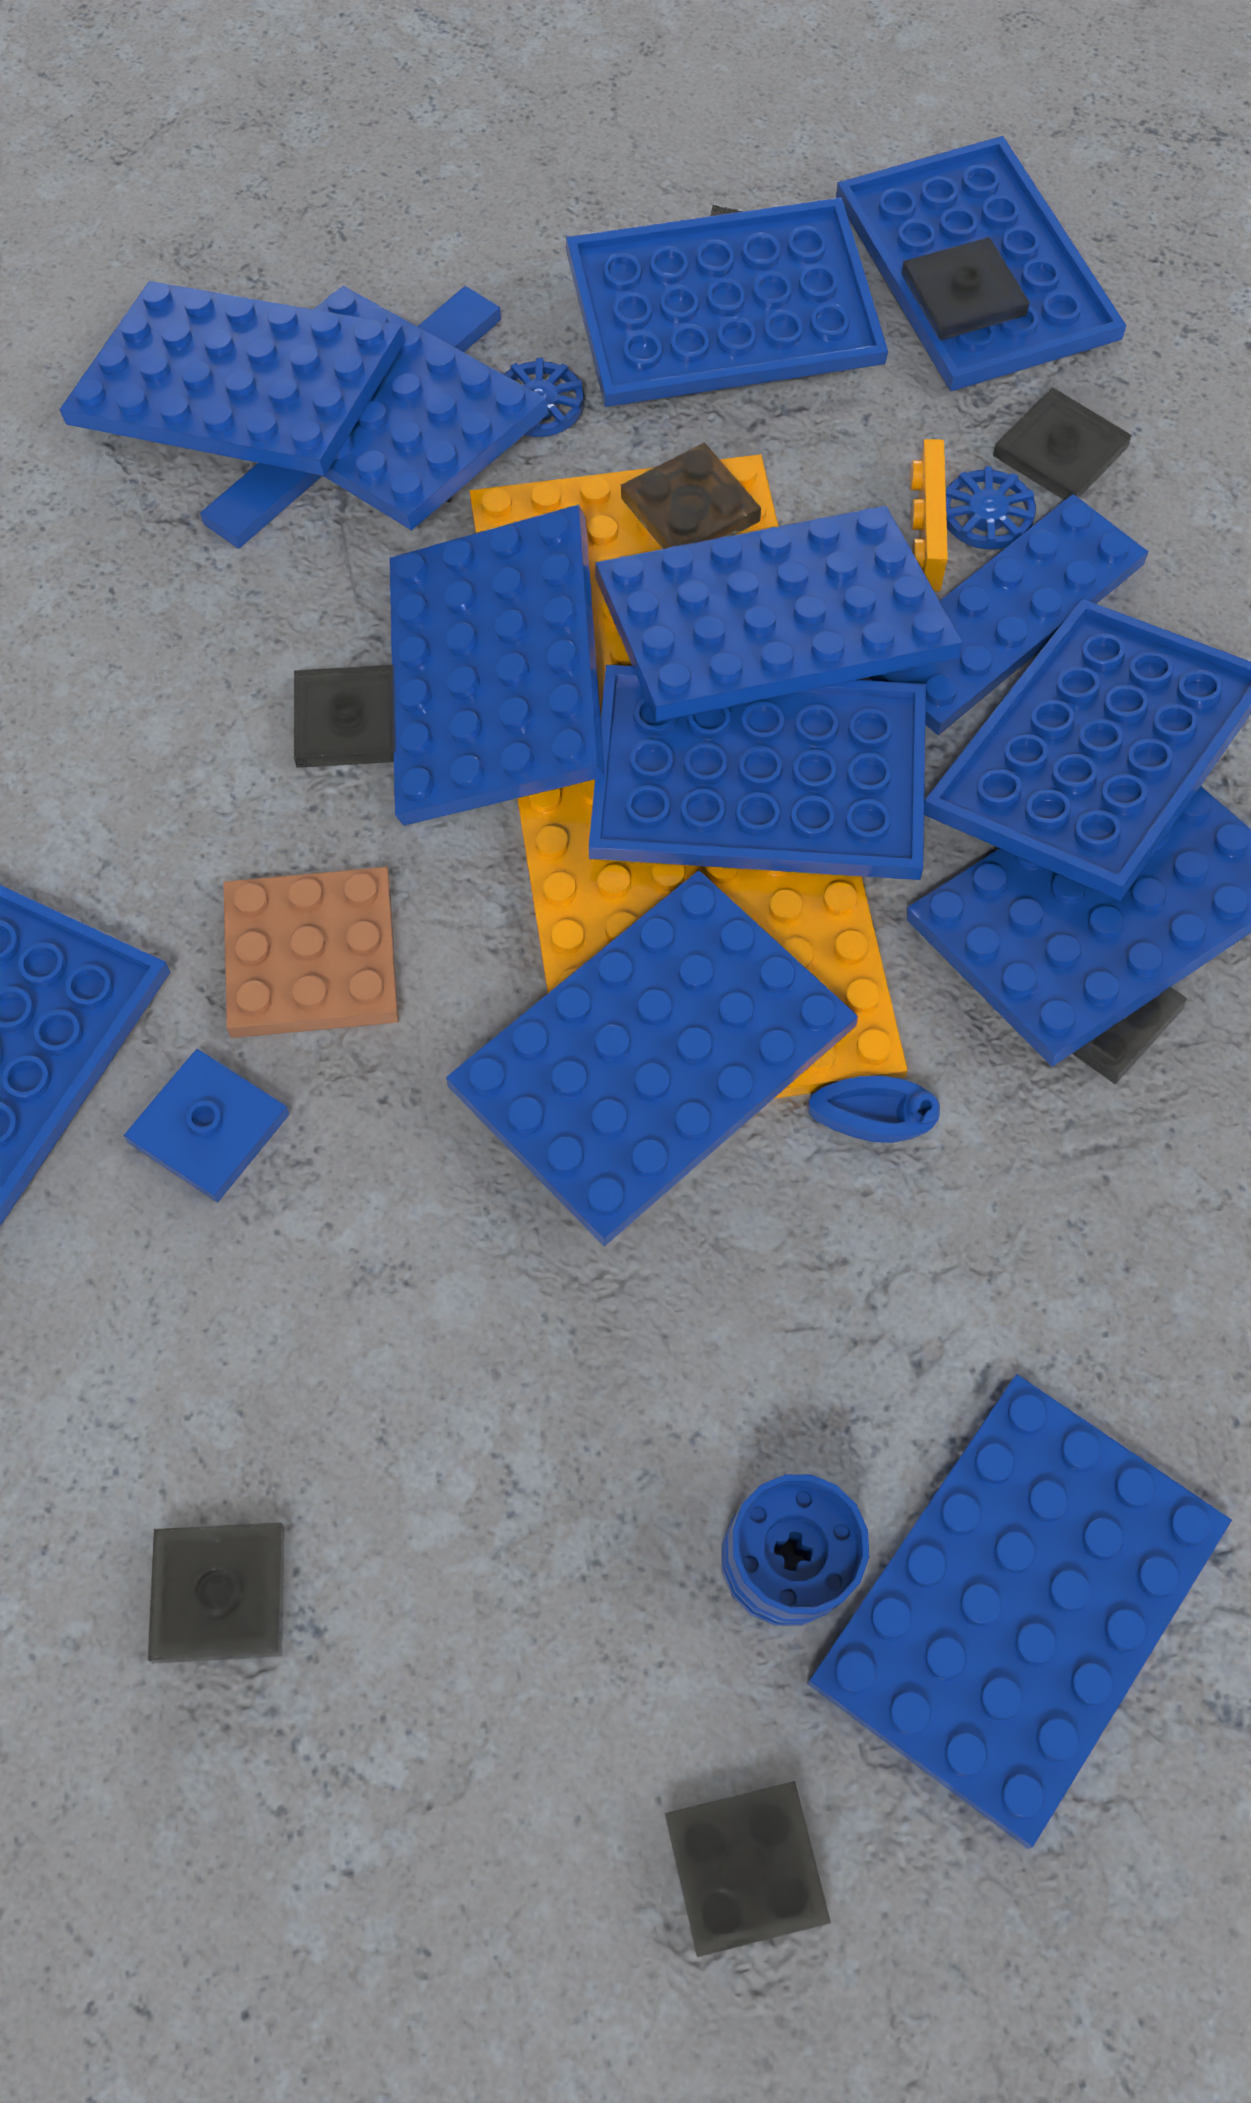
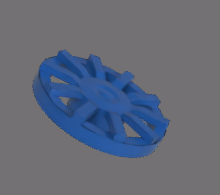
[503,358,584,437]
[946,466,1036,549]

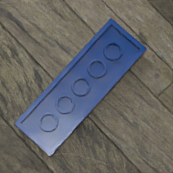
[869,494,1149,735]

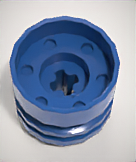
[721,1474,869,1626]

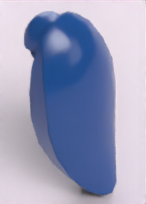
[807,1076,940,1143]

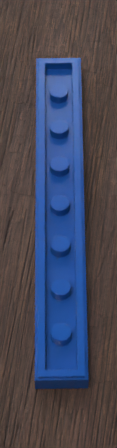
[200,286,501,549]

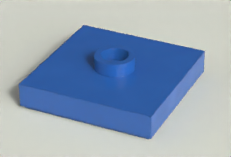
[123,1048,290,1203]

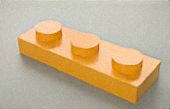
[910,439,948,592]

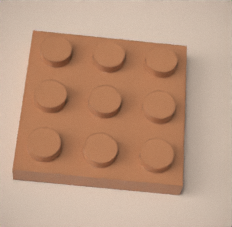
[223,867,399,1038]

